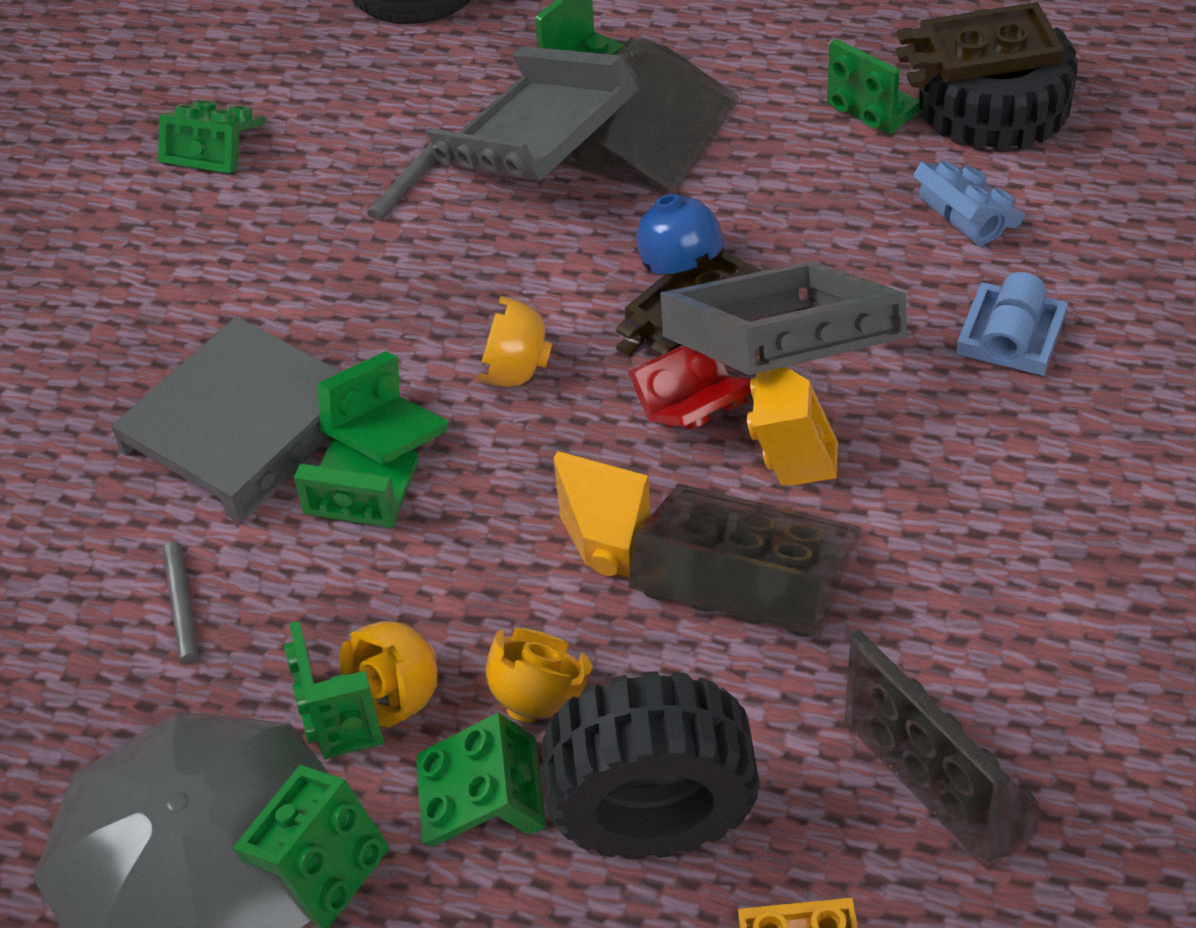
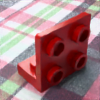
[628,345,751,430]

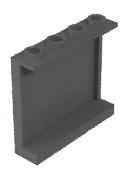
[425,46,639,181]
[111,316,340,524]

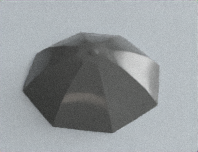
[34,712,329,928]

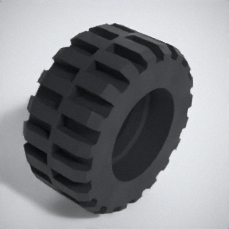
[918,9,1078,152]
[542,671,760,859]

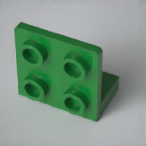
[535,0,625,56]
[827,39,920,135]
[158,100,265,173]
[317,351,448,464]
[294,439,419,528]
[284,621,384,760]
[416,712,546,846]
[232,765,389,928]

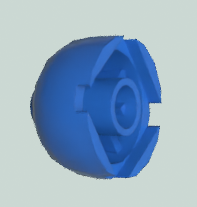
[636,194,724,274]

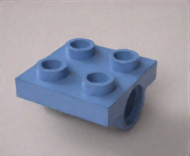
[913,161,1026,247]
[956,272,1068,376]

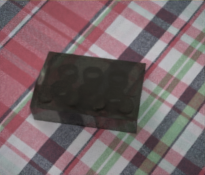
[564,37,739,195]
[628,483,861,637]
[844,629,1042,871]

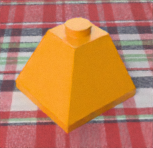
[554,451,652,578]

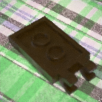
[895,2,1065,88]
[616,251,762,357]

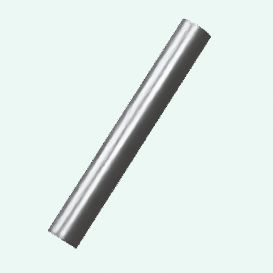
[367,143,437,221]
[163,541,200,665]

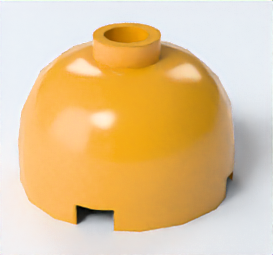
[477,296,552,388]
[340,621,437,727]
[485,628,593,723]

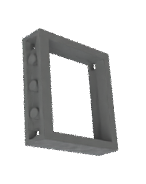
[661,261,907,375]

